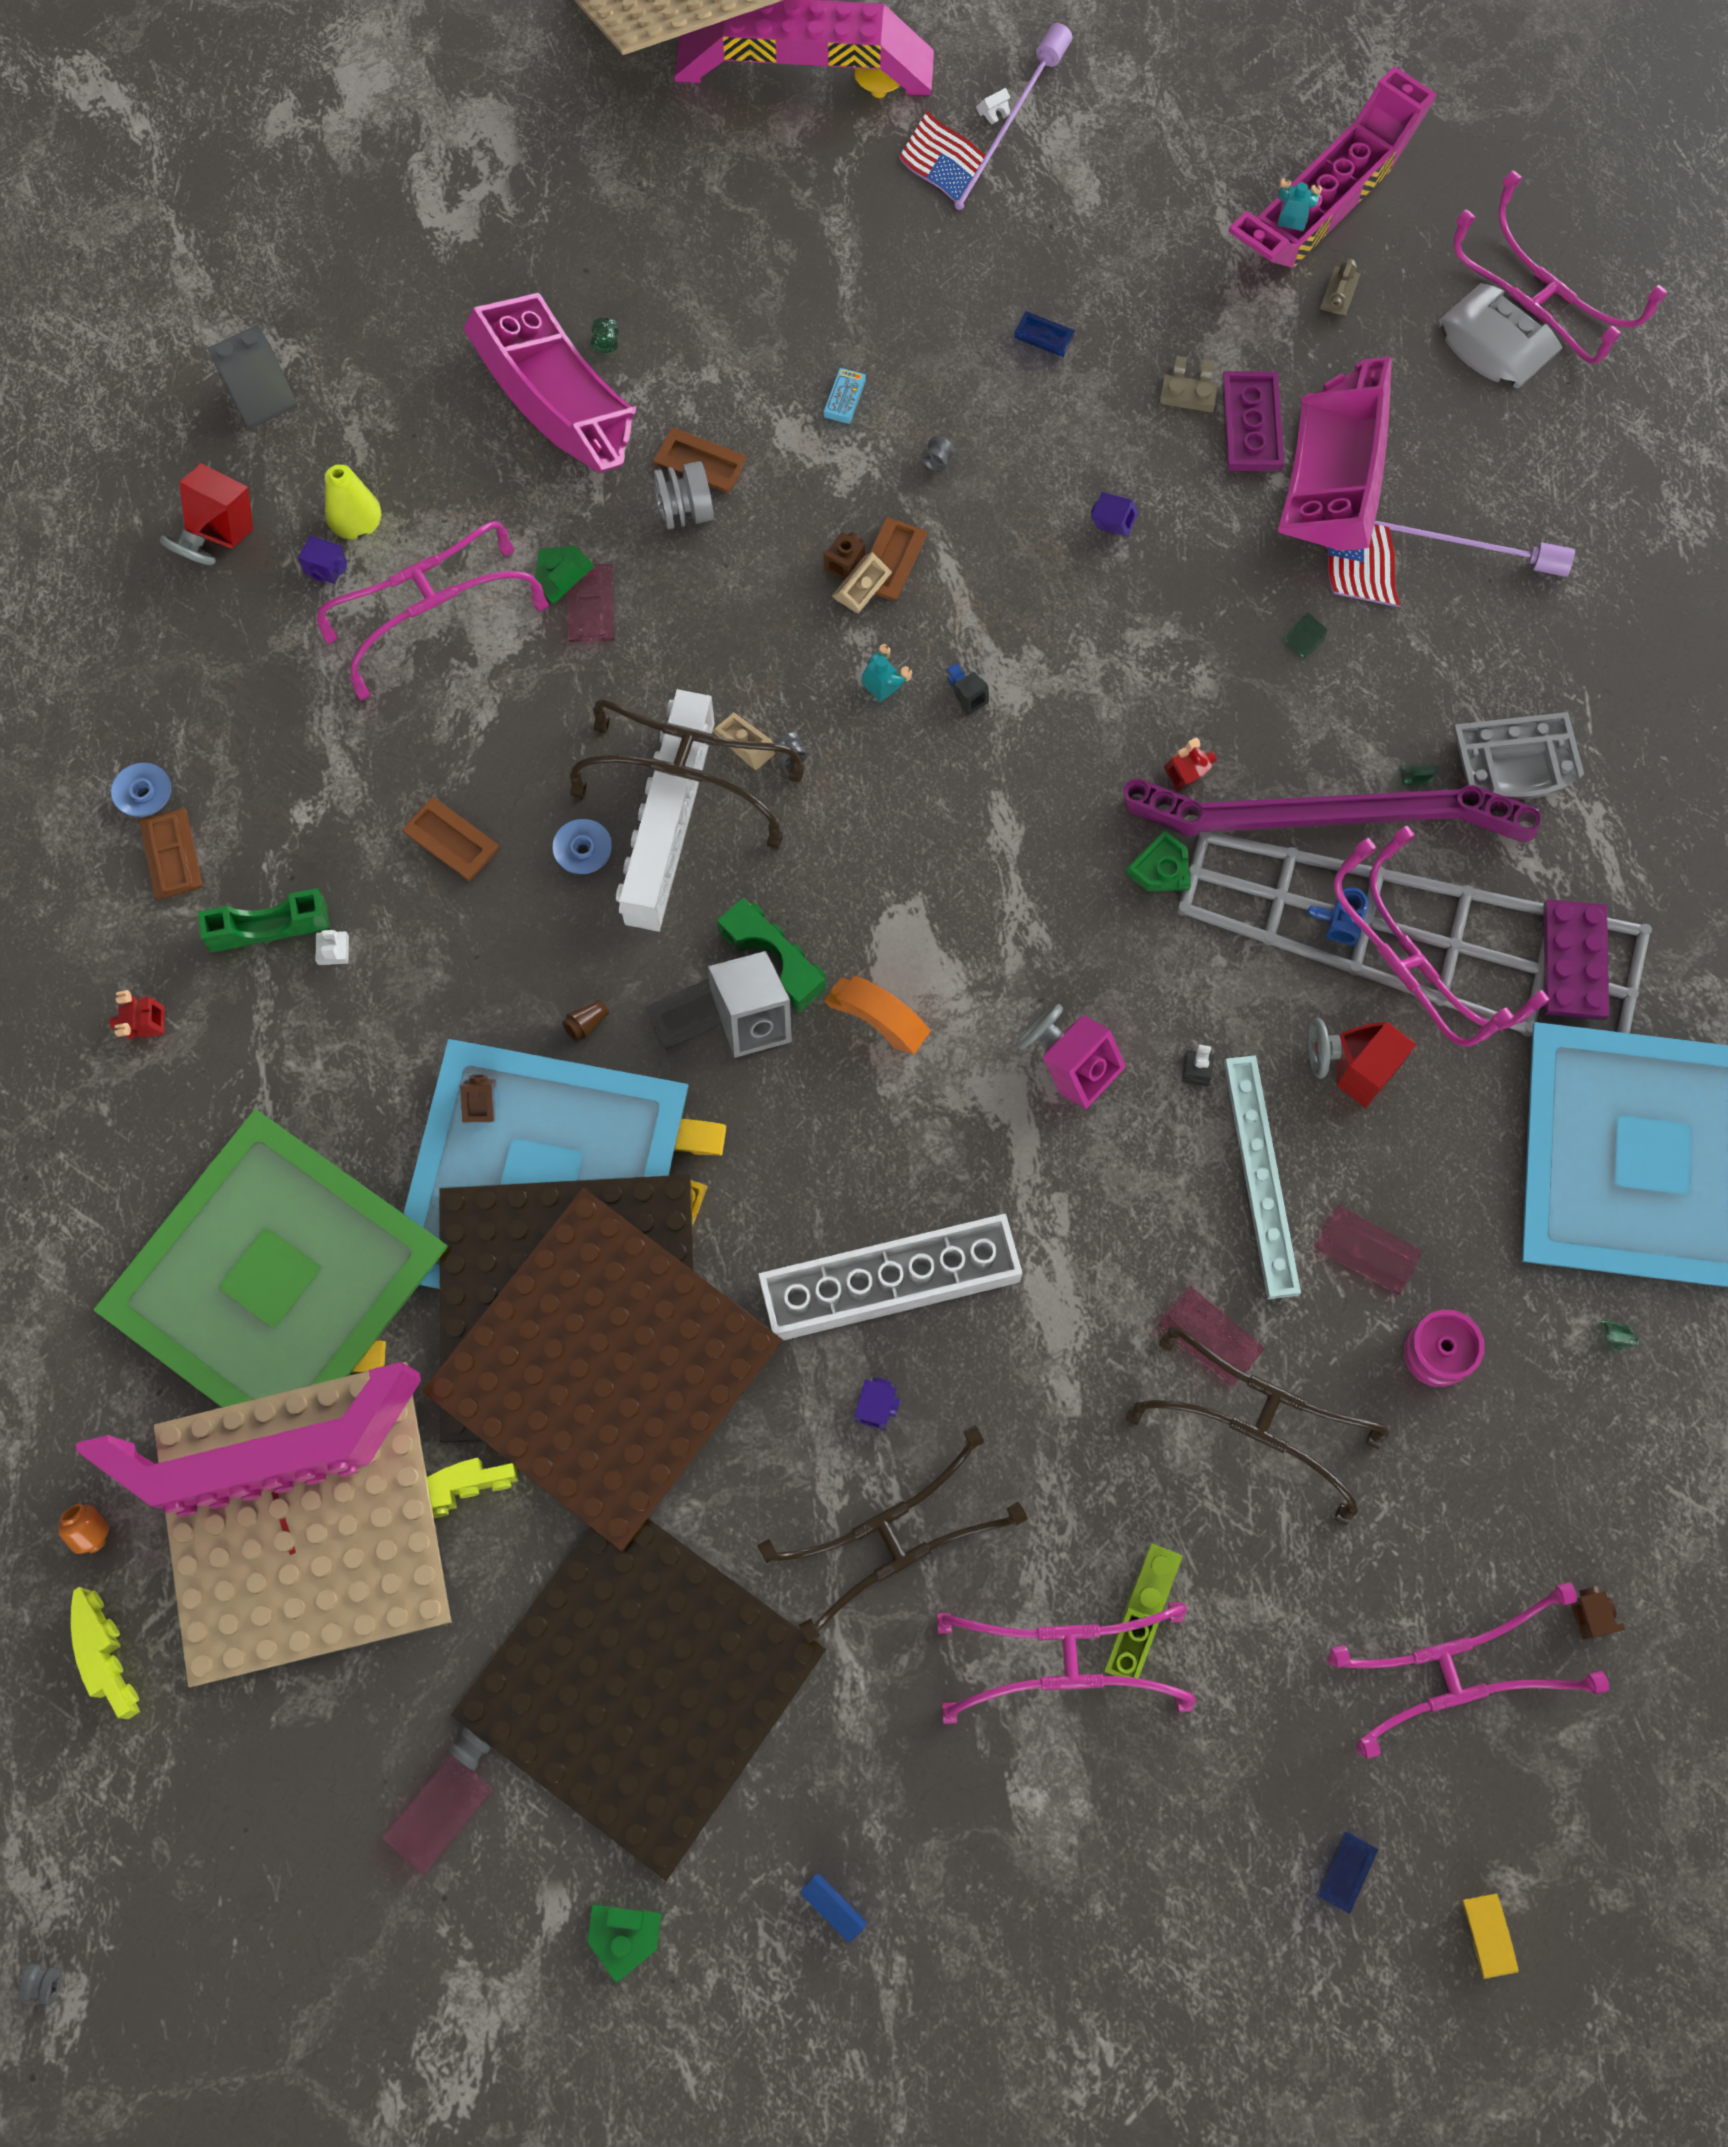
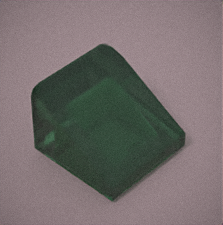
[1284,613,1328,658]
[1400,763,1439,785]

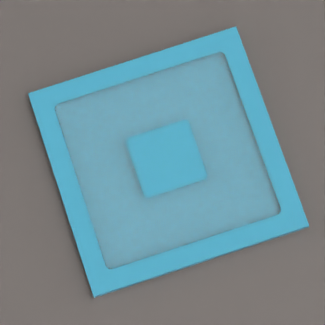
[1522,1022,1728,1287]
[404,1039,689,1289]

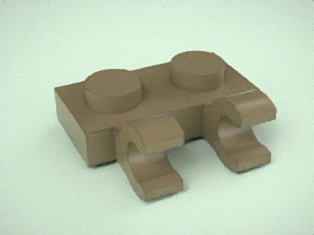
[1159,356,1219,413]

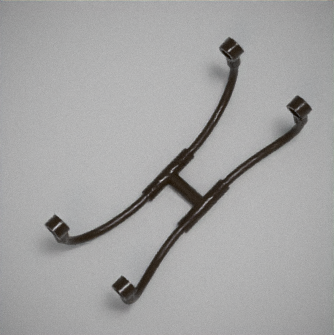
[570,700,804,849]
[1125,1327,1389,1526]
[757,1425,1028,1643]

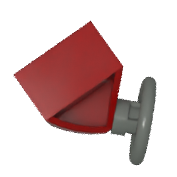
[160,463,253,565]
[1308,1018,1417,1108]

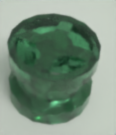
[591,318,619,353]

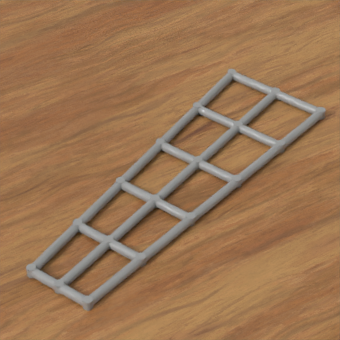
[1177,831,1652,1037]

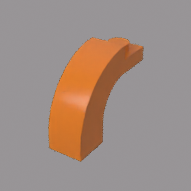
[824,975,931,1055]

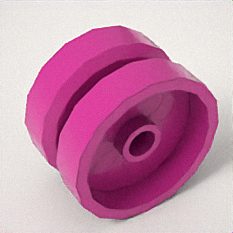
[1403,1309,1485,1388]

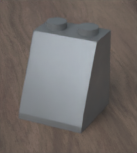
[708,951,792,1058]

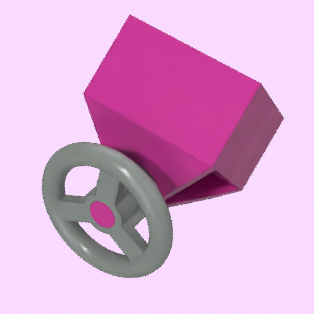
[1017,1004,1126,1109]

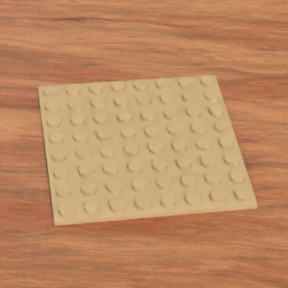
[154,1362,452,1688]

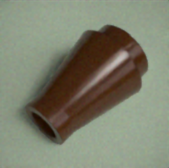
[562,1000,609,1041]

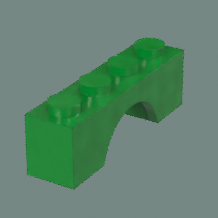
[197,888,330,953]
[717,897,826,1013]

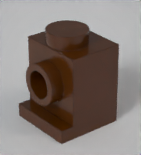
[824,532,865,580]
[1571,1586,1625,1640]

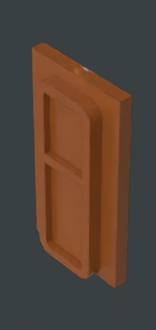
[653,427,747,493]
[870,517,928,602]
[402,797,500,882]
[139,808,204,900]

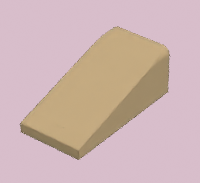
[713,712,775,770]

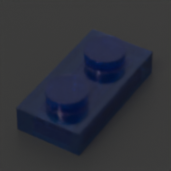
[1014,311,1075,357]
[1316,1832,1379,1914]

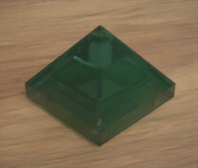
[1601,1319,1640,1351]

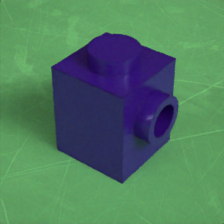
[1091,492,1139,537]
[298,535,347,584]
[854,1377,900,1431]

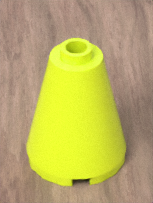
[325,464,382,540]

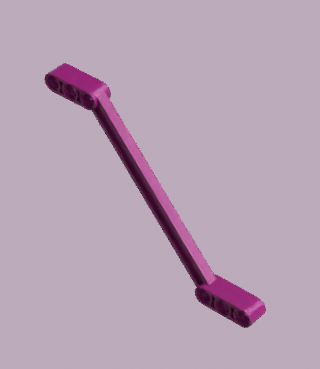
[1123,779,1542,842]

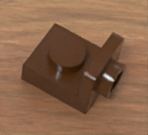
[460,1074,496,1123]

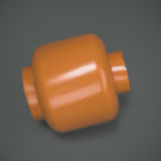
[57,1504,110,1554]

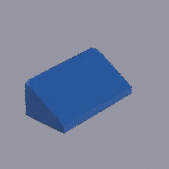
[801,1873,867,1942]

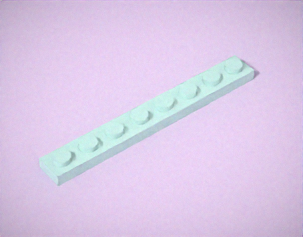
[1224,1055,1301,1300]

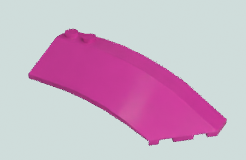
[463,293,636,473]
[1278,356,1392,551]

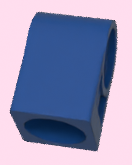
[1307,888,1368,946]

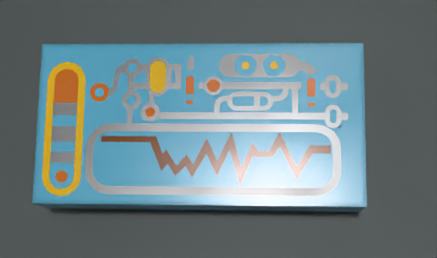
[824,368,866,424]

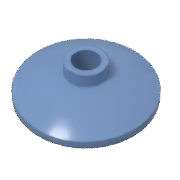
[111,763,171,817]
[552,819,612,874]

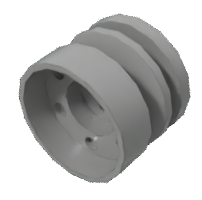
[653,461,714,530]

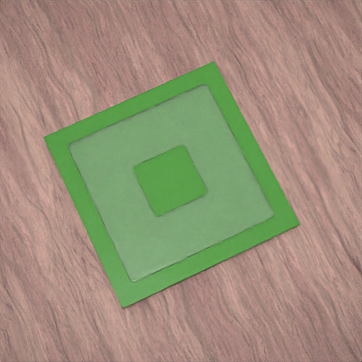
[94,1109,448,1407]

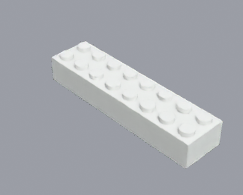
[616,689,715,932]
[758,1213,1023,1341]

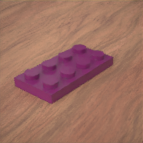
[1222,371,1284,471]
[1544,899,1609,1020]

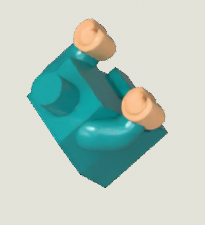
[1277,178,1322,231]
[861,644,912,702]

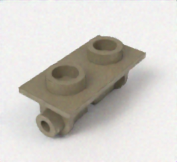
[1320,258,1361,317]

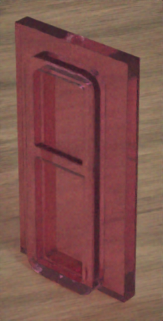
[568,564,614,642]
[1315,1205,1423,1295]
[1158,1287,1265,1387]
[383,1755,493,1875]

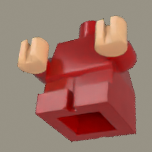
[1163,738,1217,792]
[109,990,165,1039]

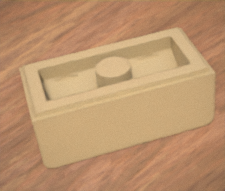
[832,552,892,614]

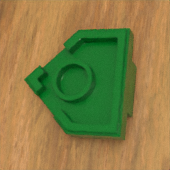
[535,545,594,605]
[1125,830,1191,891]
[587,1904,662,1983]

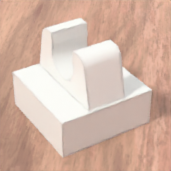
[976,88,1011,125]
[315,930,349,965]

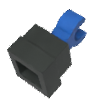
[946,663,989,716]

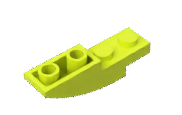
[427,1458,519,1518]
[71,1587,141,1719]

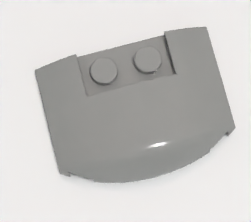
[1438,283,1563,388]
[1453,712,1584,800]

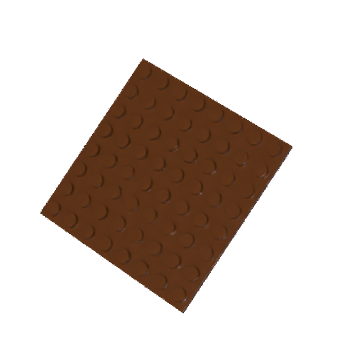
[422,1188,783,1552]

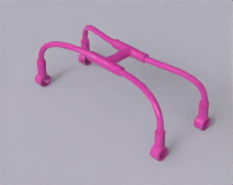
[1453,170,1668,364]
[316,521,549,701]
[1334,826,1550,1047]
[1327,1582,1609,1759]
[937,1602,1196,1724]

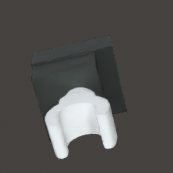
[1181,1045,1214,1087]

